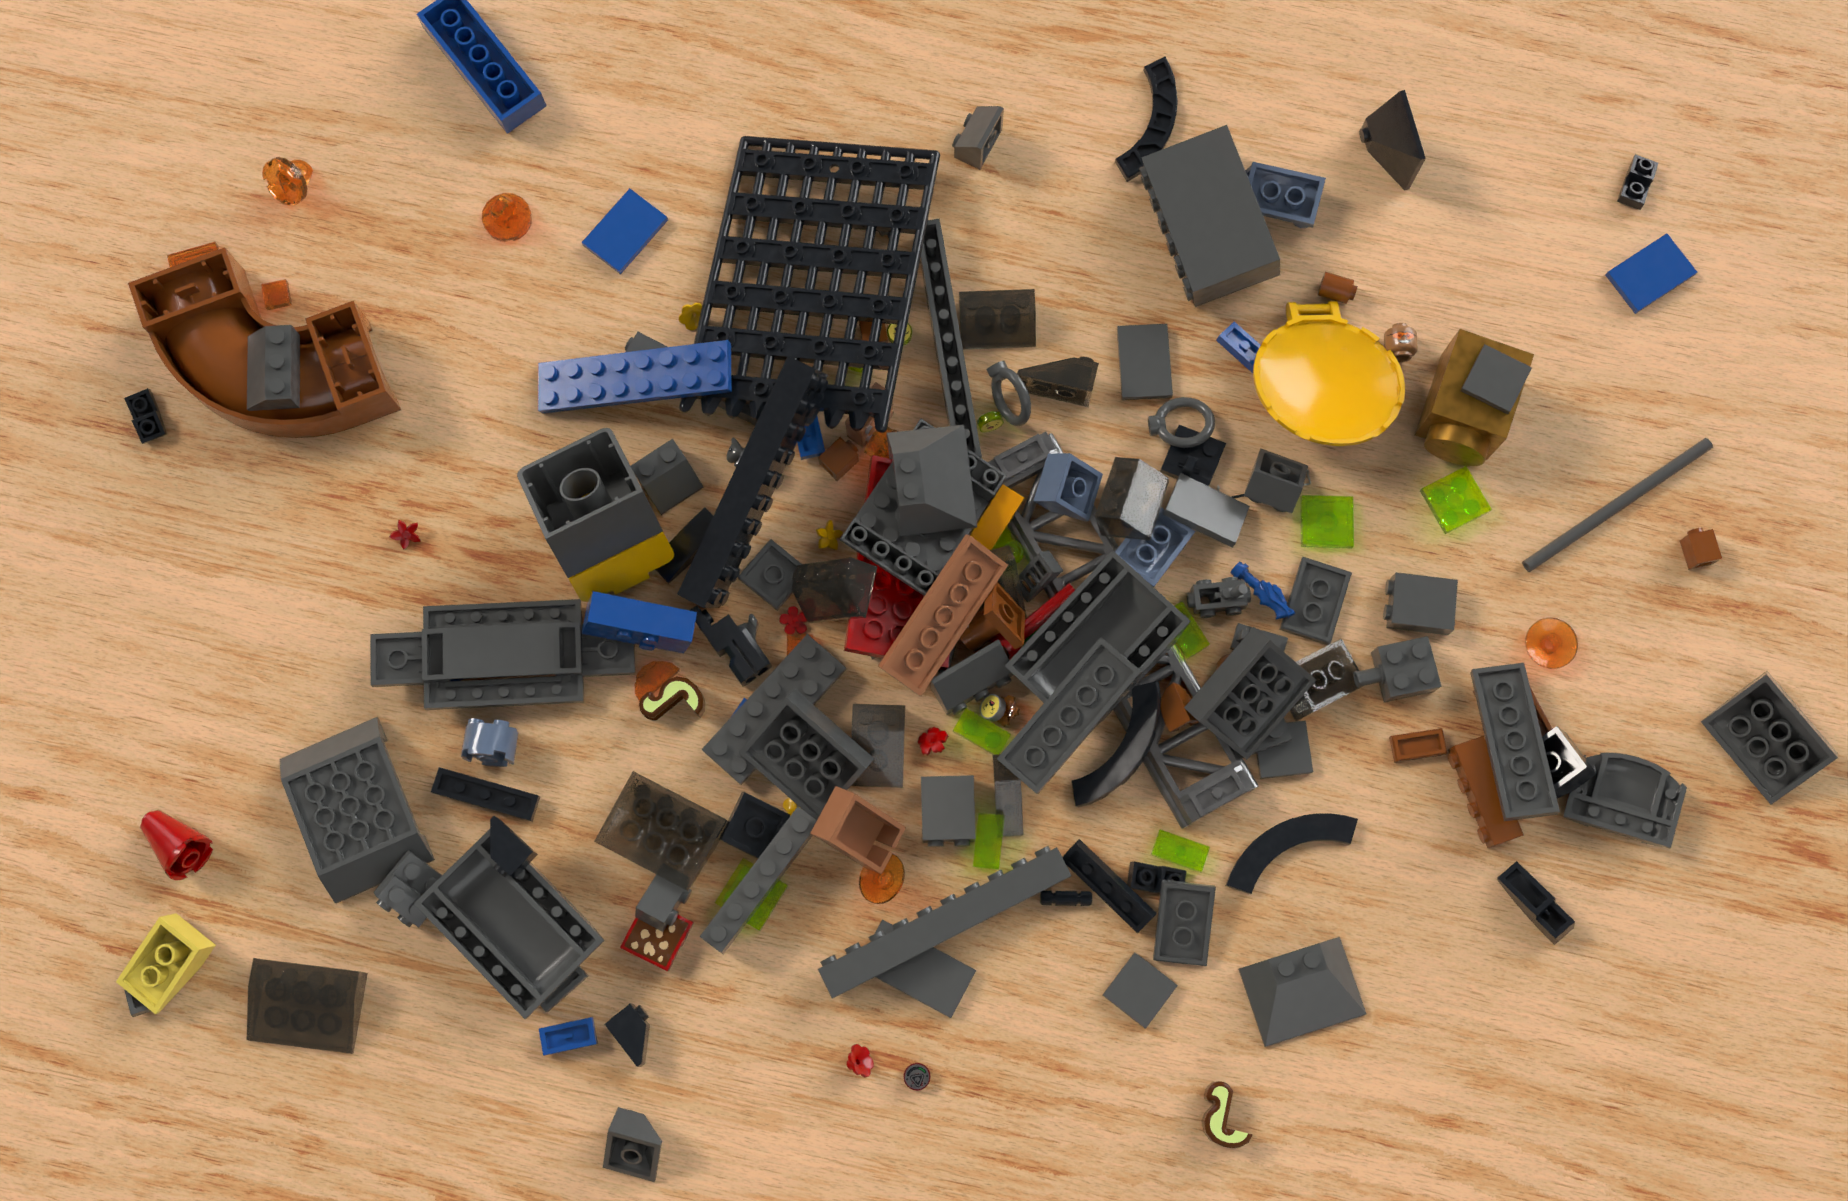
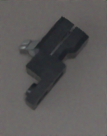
[689,605,772,687]

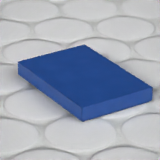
[582,188,668,275]
[1605,234,1697,314]

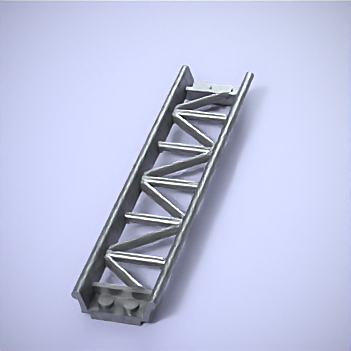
[988,432,1259,829]

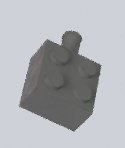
[1353,636,1442,702]

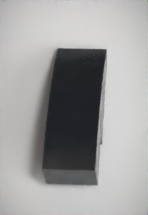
[655,507,713,584]
[1497,861,1575,945]

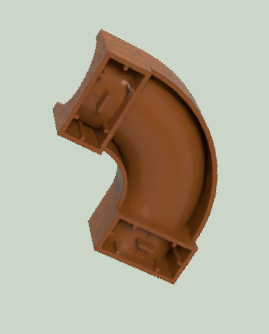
[128,247,401,438]

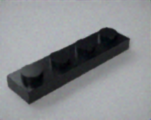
[431,767,540,822]
[1062,839,1157,934]

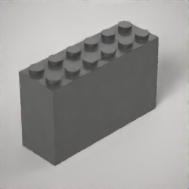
[1139,125,1280,307]

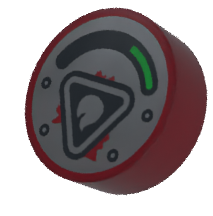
[904,1063,931,1091]

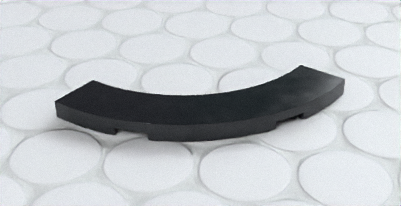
[1115,56,1178,182]
[1071,681,1161,807]
[1225,813,1358,894]

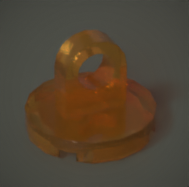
[262,157,313,206]
[482,193,532,242]

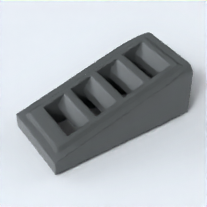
[1013,550,1063,602]

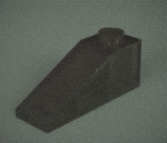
[992,754,1023,837]

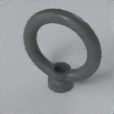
[986,361,1031,426]
[1148,397,1215,448]

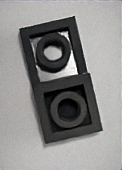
[1617,154,1658,210]
[124,388,167,444]
[1127,861,1187,894]

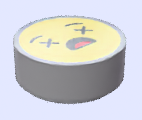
[980,694,1006,722]

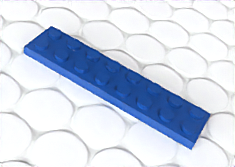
[538,340,732,414]

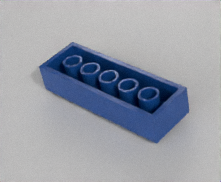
[416,0,546,134]

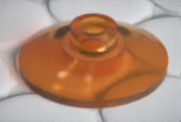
[1525,617,1578,669]
[859,853,905,904]

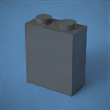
[1383,572,1458,635]
[921,775,976,847]

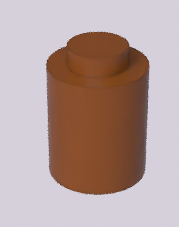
[1317,271,1358,304]

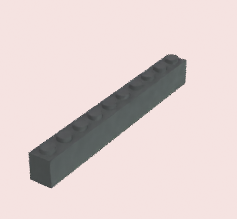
[920,218,982,458]
[818,846,1072,999]

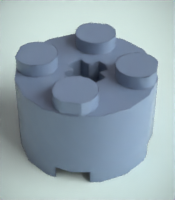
[461,718,519,767]

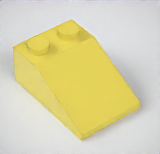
[116,913,216,1014]

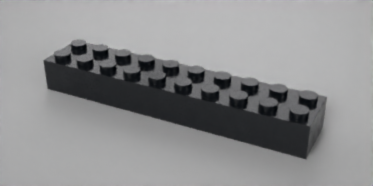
[677,356,828,608]

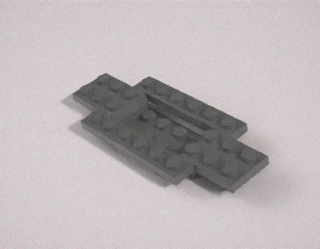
[370,599,636,710]

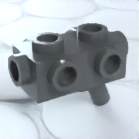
[1187,577,1251,618]

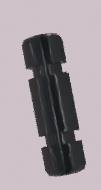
[1040,890,1092,906]

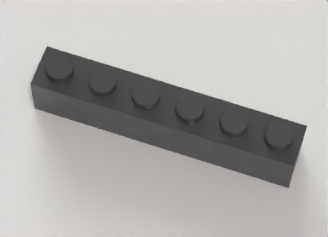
[700,807,817,955]

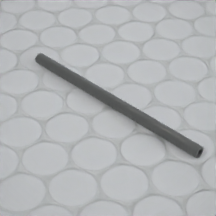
[1522,438,1713,572]

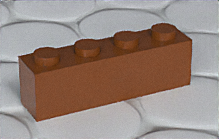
[1448,736,1524,848]

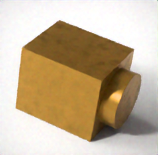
[1415,329,1534,466]

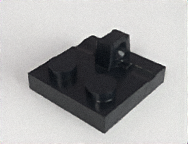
[1160,425,1226,486]
[719,792,790,859]

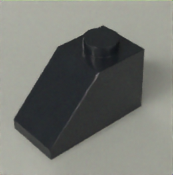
[490,816,538,879]
[604,1003,650,1067]

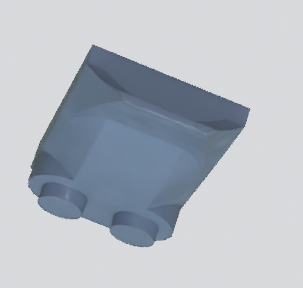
[1245,162,1326,228]
[1115,502,1195,587]

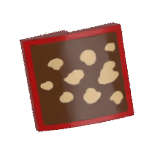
[620,914,694,971]

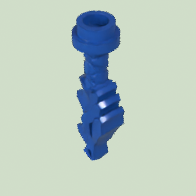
[1230,562,1295,620]

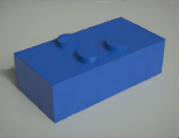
[582,591,697,654]

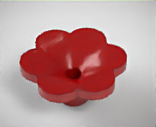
[847,1044,874,1078]

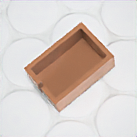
[810,786,906,874]

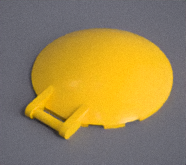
[1253,301,1405,446]

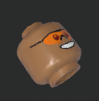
[1384,323,1418,362]

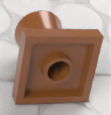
[960,582,1025,651]

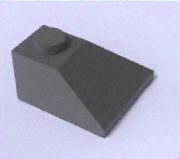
[603,1107,662,1182]

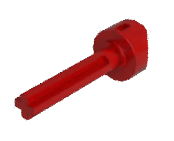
[989,583,1075,661]

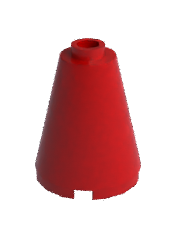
[140,810,213,881]

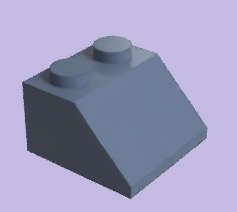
[1033,453,1103,521]

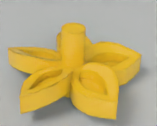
[816,520,844,550]

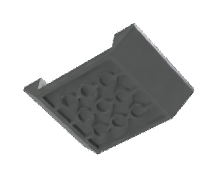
[840,419,1007,596]
[280,717,435,904]

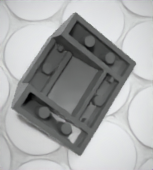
[887,425,977,536]
[1238,937,1367,1047]

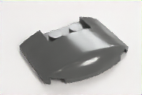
[1563,752,1687,849]

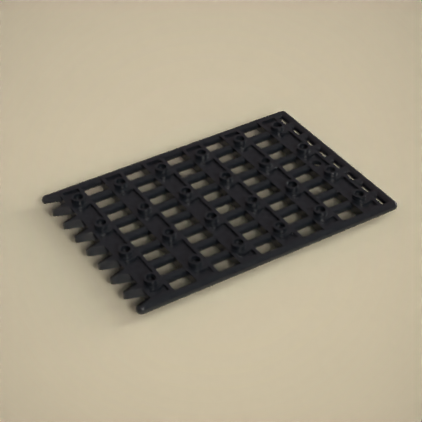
[679,136,940,433]

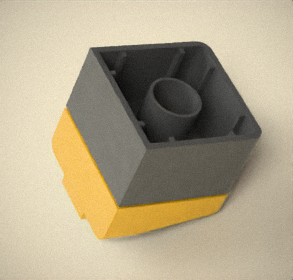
[517,428,674,602]

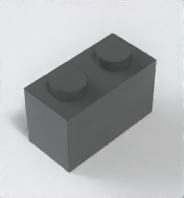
[635,864,692,932]

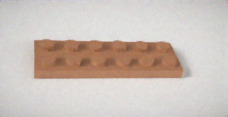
[878,535,1008,696]

